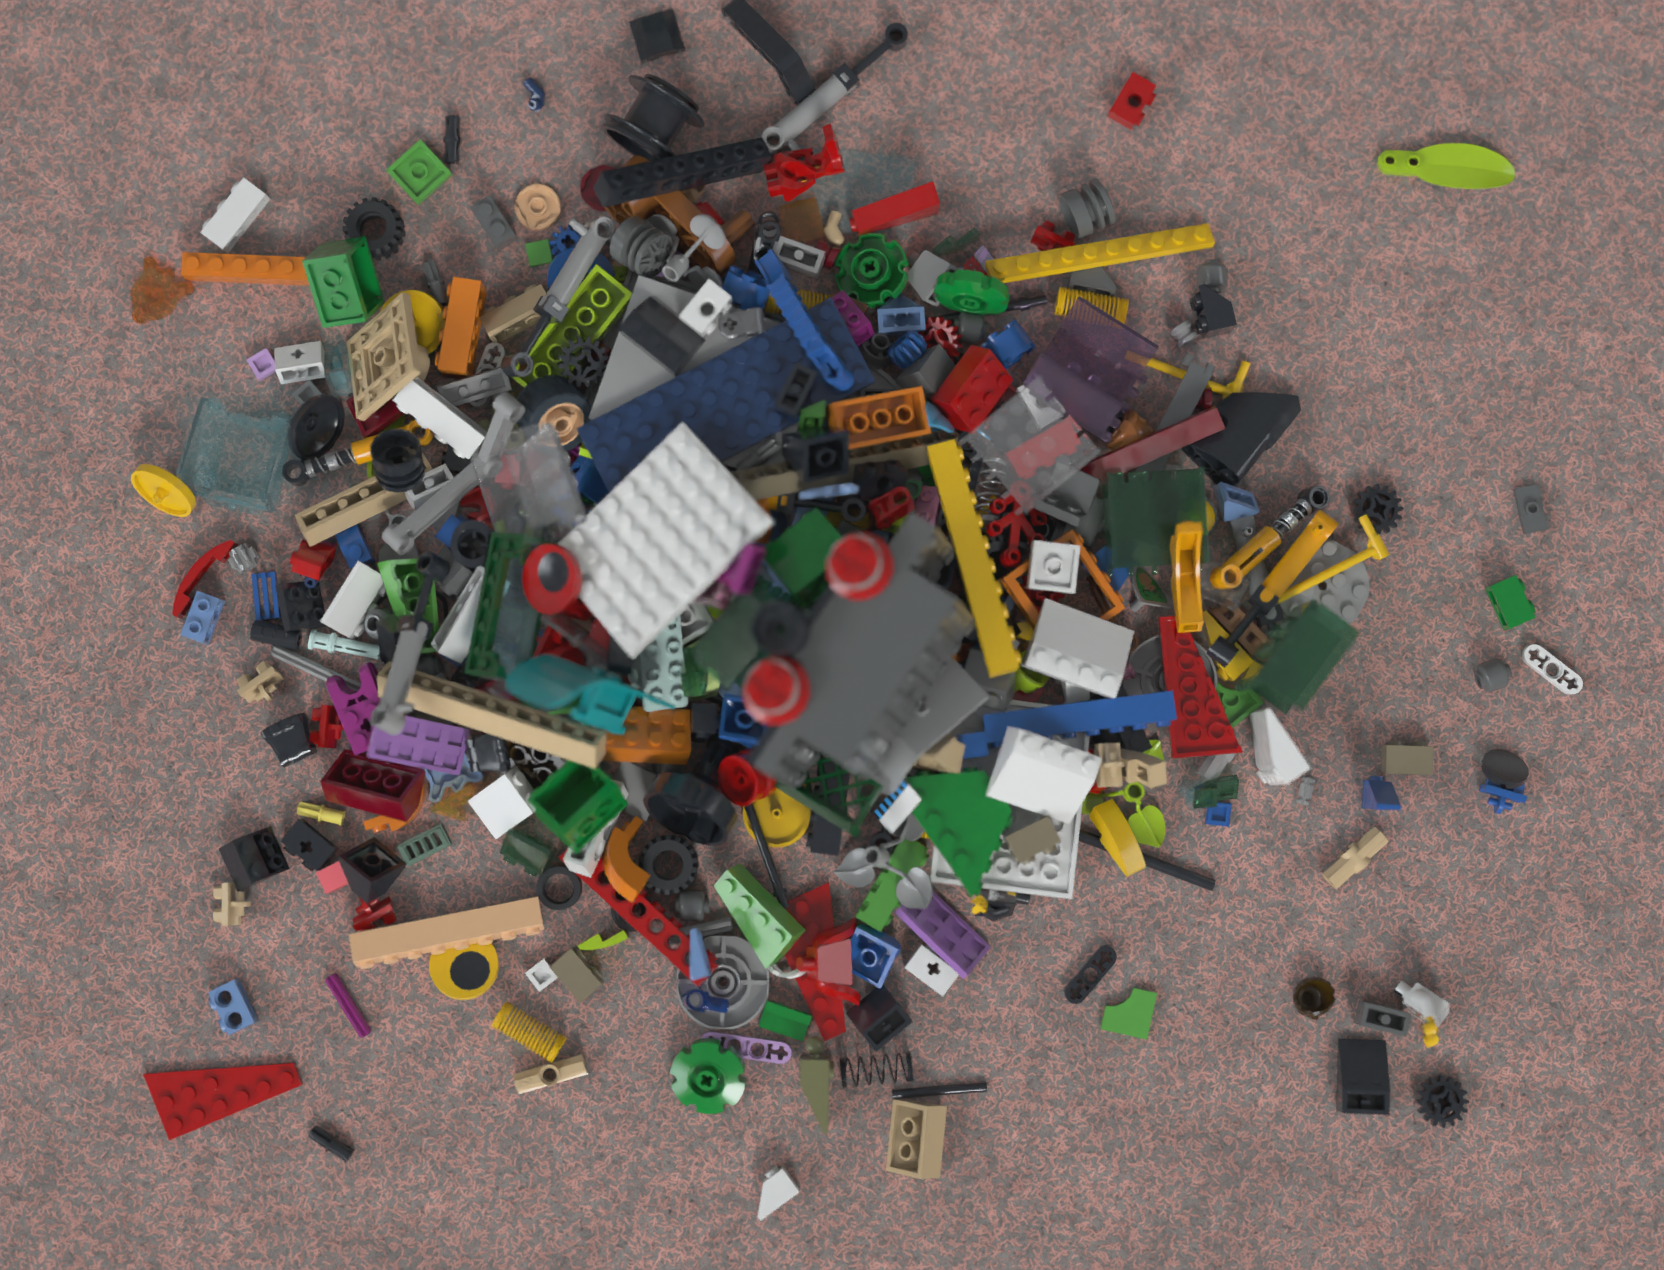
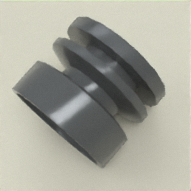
[1058,179,1116,240]
[610,216,673,278]

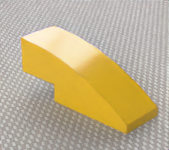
[1089,799,1146,877]

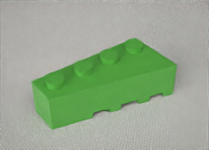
[377,558,439,654]
[855,838,930,932]
[714,864,805,969]

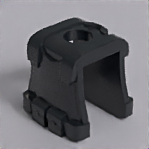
[260,713,317,768]
[465,733,522,772]

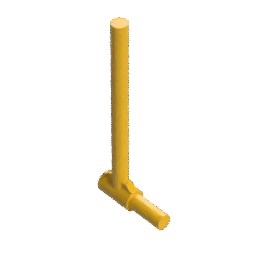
[1125,349,1251,400]
[1277,514,1390,604]

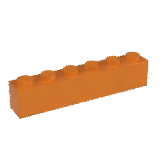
[181,252,309,286]

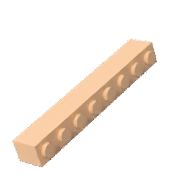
[349,897,545,969]

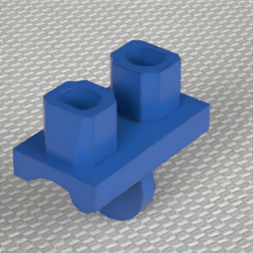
[1479,778,1527,814]

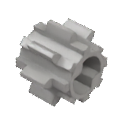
[228,543,259,574]

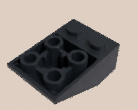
[1336,1038,1390,1115]

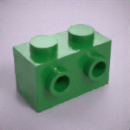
[1484,575,1536,631]

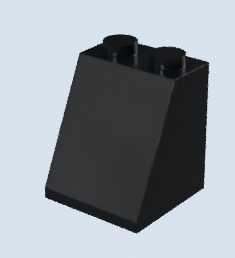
[782,425,849,483]

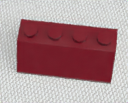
[320,749,426,822]

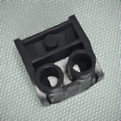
[629,9,686,64]

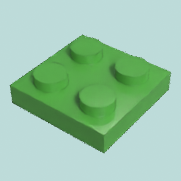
[386,139,452,206]

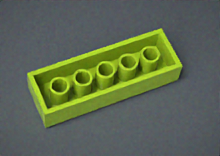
[512,264,633,388]

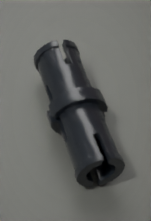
[443,115,462,164]

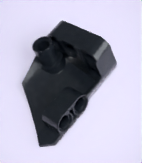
[1180,392,1301,486]

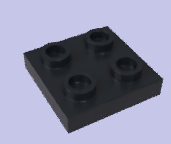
[275,581,327,631]

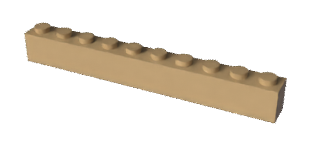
[377,662,606,768]

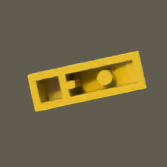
[1202,610,1254,682]

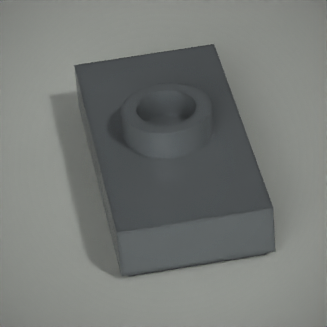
[1513,484,1548,535]

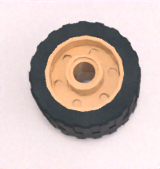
[515,375,592,455]

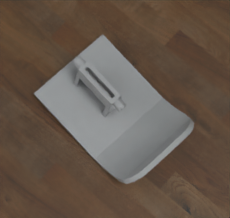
[870,656,989,795]

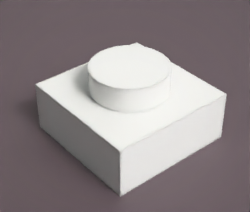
[525,958,558,992]

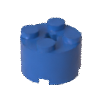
[721,265,771,310]
[980,320,1036,370]

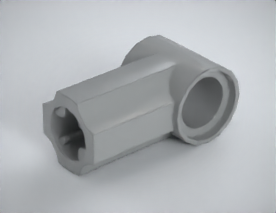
[1196,753,1236,783]

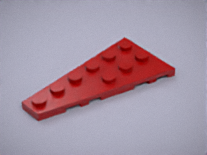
[1158,616,1243,759]
[785,882,846,1042]
[143,1062,303,1141]

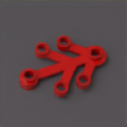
[986,480,1047,569]

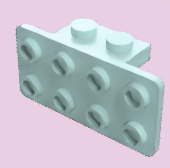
[628,614,688,712]

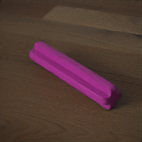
[325,974,371,1038]

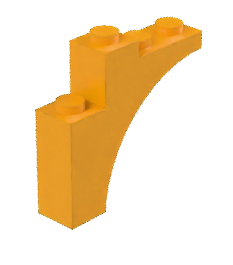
[1169,521,1204,633]

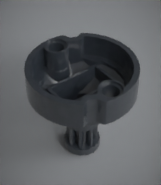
[643,736,739,846]

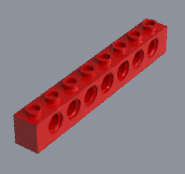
[559,847,719,987]

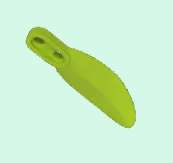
[1377,143,1515,189]

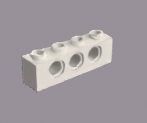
[563,779,628,877]

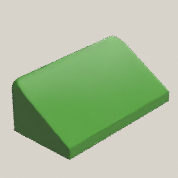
[797,400,826,431]

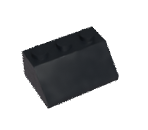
[618,296,706,377]
[1083,683,1152,753]

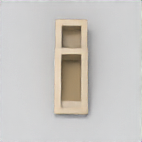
[1120,749,1167,788]

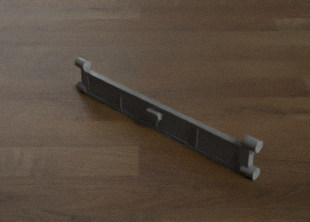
[1098,352,1215,544]

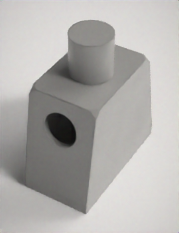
[907,250,961,307]

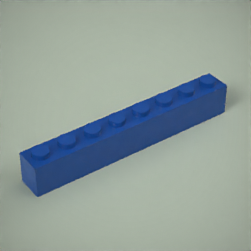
[982,691,1177,748]

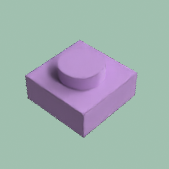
[247,348,276,381]

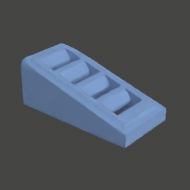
[690,928,712,981]

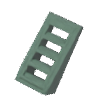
[397,824,452,867]

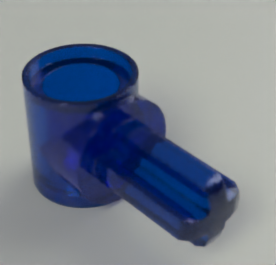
[682,989,729,1013]

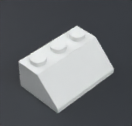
[320,561,387,640]

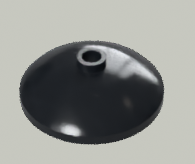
[288,394,345,461]

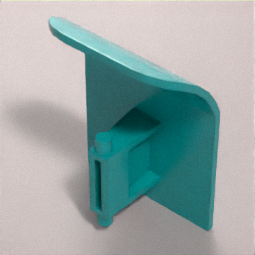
[506,654,675,735]

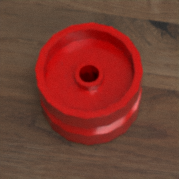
[718,748,777,807]

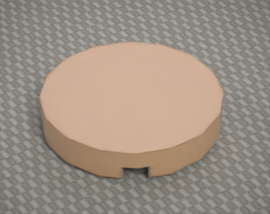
[515,184,561,230]

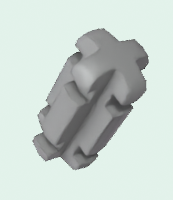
[1296,776,1315,806]

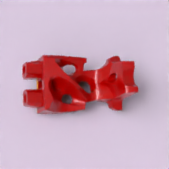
[763,124,845,202]

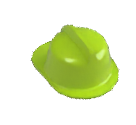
[1015,651,1050,693]

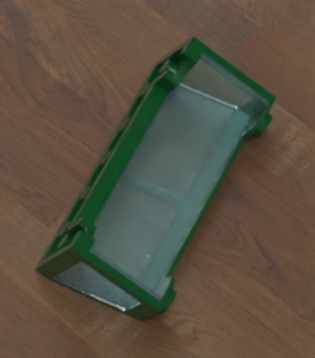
[464,532,555,682]

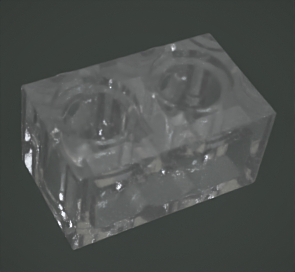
[1200,561,1251,612]

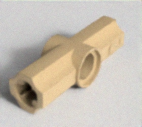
[1322,827,1388,889]
[513,1054,588,1094]

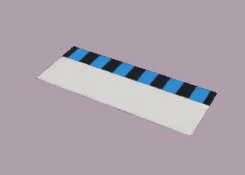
[873,779,921,835]

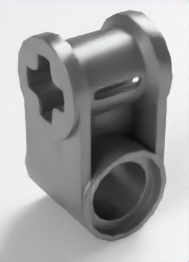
[720,308,766,339]

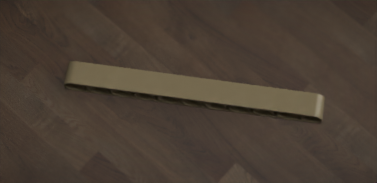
[729,430,959,500]

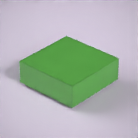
[525,239,553,268]

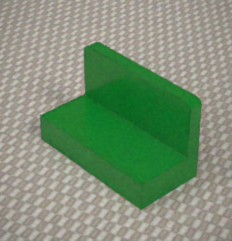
[759,999,812,1041]

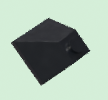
[338,837,406,903]

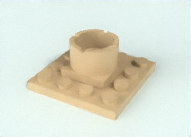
[347,292,430,421]

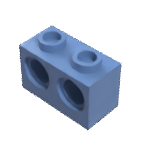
[180,591,225,645]
[208,978,259,1035]

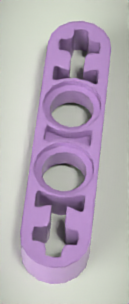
[701,1031,792,1064]

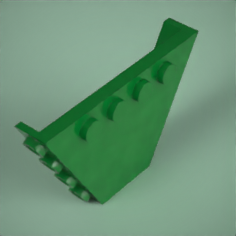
[904,767,1013,898]

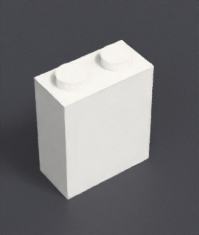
[468,766,534,839]

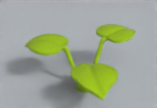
[1081,740,1165,848]

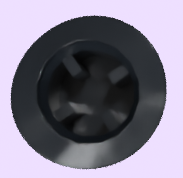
[451,520,495,569]

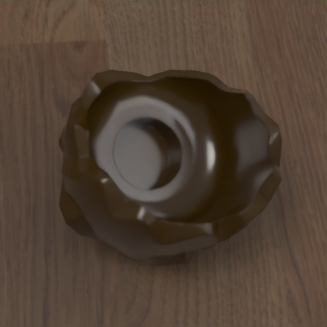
[1293,977,1336,1020]

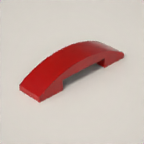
[172,540,239,619]

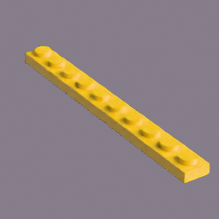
[985,223,1215,283]

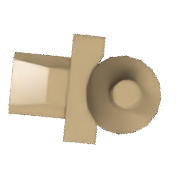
[237,661,284,703]
[1094,743,1124,787]
[213,882,251,926]

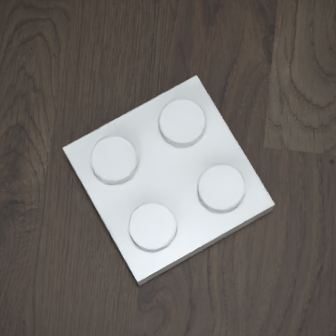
[1026,540,1080,593]

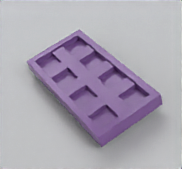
[366,716,470,776]
[895,891,991,979]

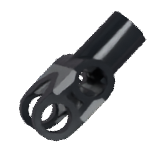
[747,211,780,278]

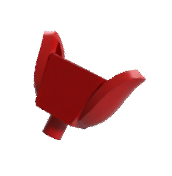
[796,917,861,1006]

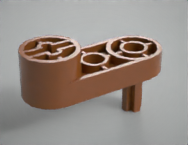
[604,156,755,277]

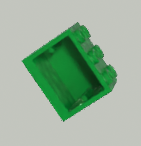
[302,236,385,328]
[763,508,842,609]
[527,759,628,854]

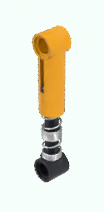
[282,420,433,487]
[1210,486,1330,590]

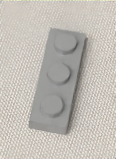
[436,367,512,406]

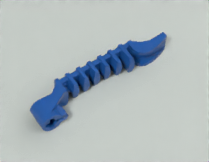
[755,249,854,390]

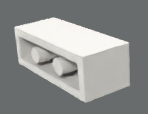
[200,178,270,254]

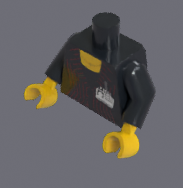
[971,888,1030,922]

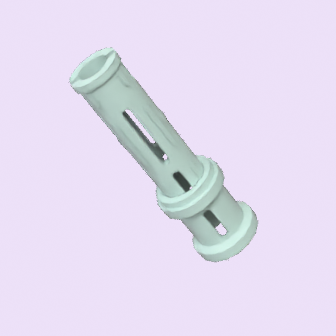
[308,629,380,660]

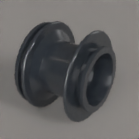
[601,74,705,161]

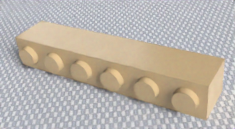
[295,453,433,547]

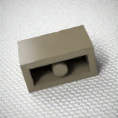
[1381,741,1434,775]
[1003,816,1061,866]
[549,947,604,1003]

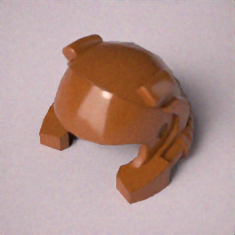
[1105,408,1154,451]

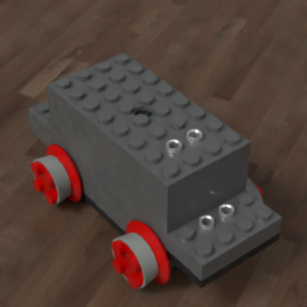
[743,512,975,789]

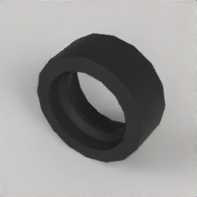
[536,865,583,910]

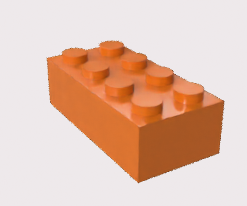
[435,277,487,379]
[825,386,932,450]
[592,707,691,765]

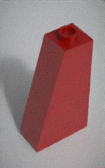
[848,181,940,236]

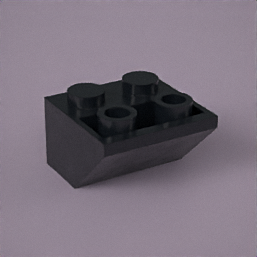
[1190,285,1237,339]
[219,826,289,892]
[846,984,913,1052]

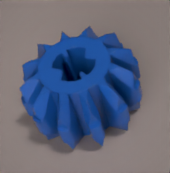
[549,224,582,255]
[887,330,927,369]

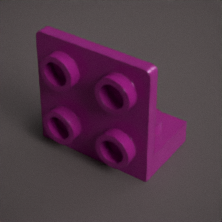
[832,290,874,347]
[715,543,767,595]

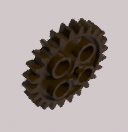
[501,739,567,790]

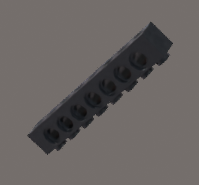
[593,137,772,207]

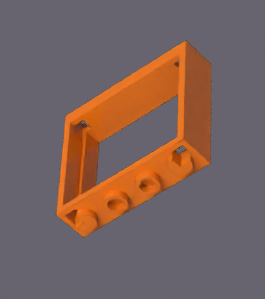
[999,530,1125,630]

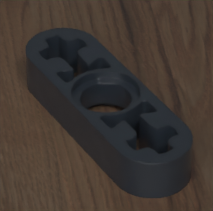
[1064,946,1117,1004]

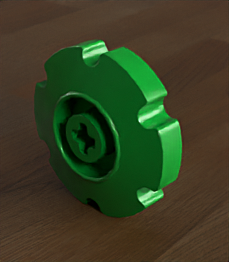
[835,233,909,308]
[934,270,1010,316]
[670,1038,747,1114]

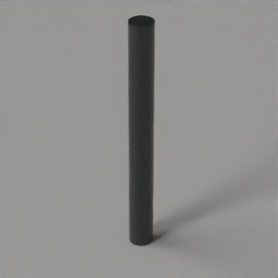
[892,1082,987,1099]

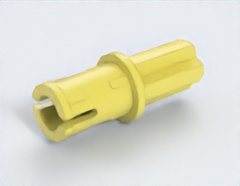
[297,801,346,826]

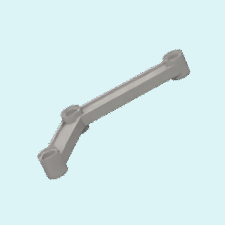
[382,392,525,555]

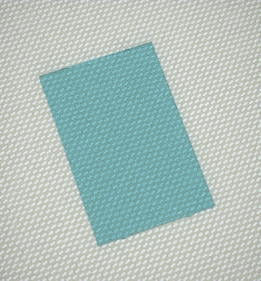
[783,146,916,240]

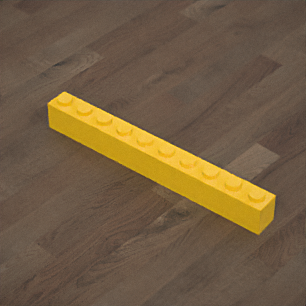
[926,439,1021,678]

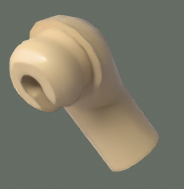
[824,210,844,246]

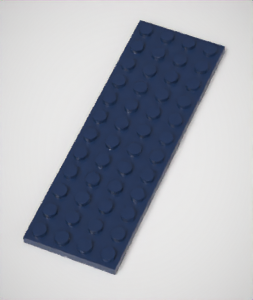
[576,298,875,493]

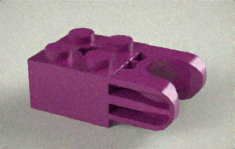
[326,662,382,755]

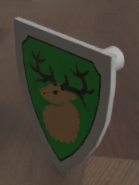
[1130,562,1173,612]

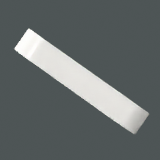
[470,343,507,409]
[1522,644,1583,695]

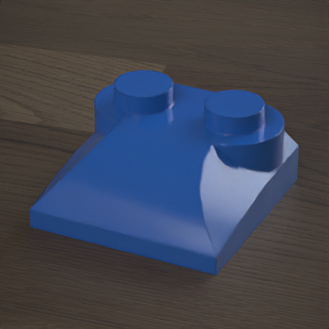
[719,693,768,749]
[851,924,901,989]

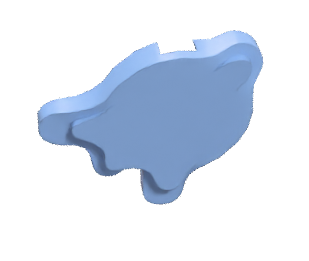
[799,484,859,499]
[422,751,484,803]

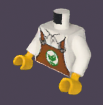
[1394,981,1449,1048]

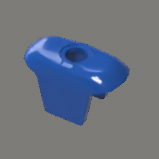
[556,455,609,506]

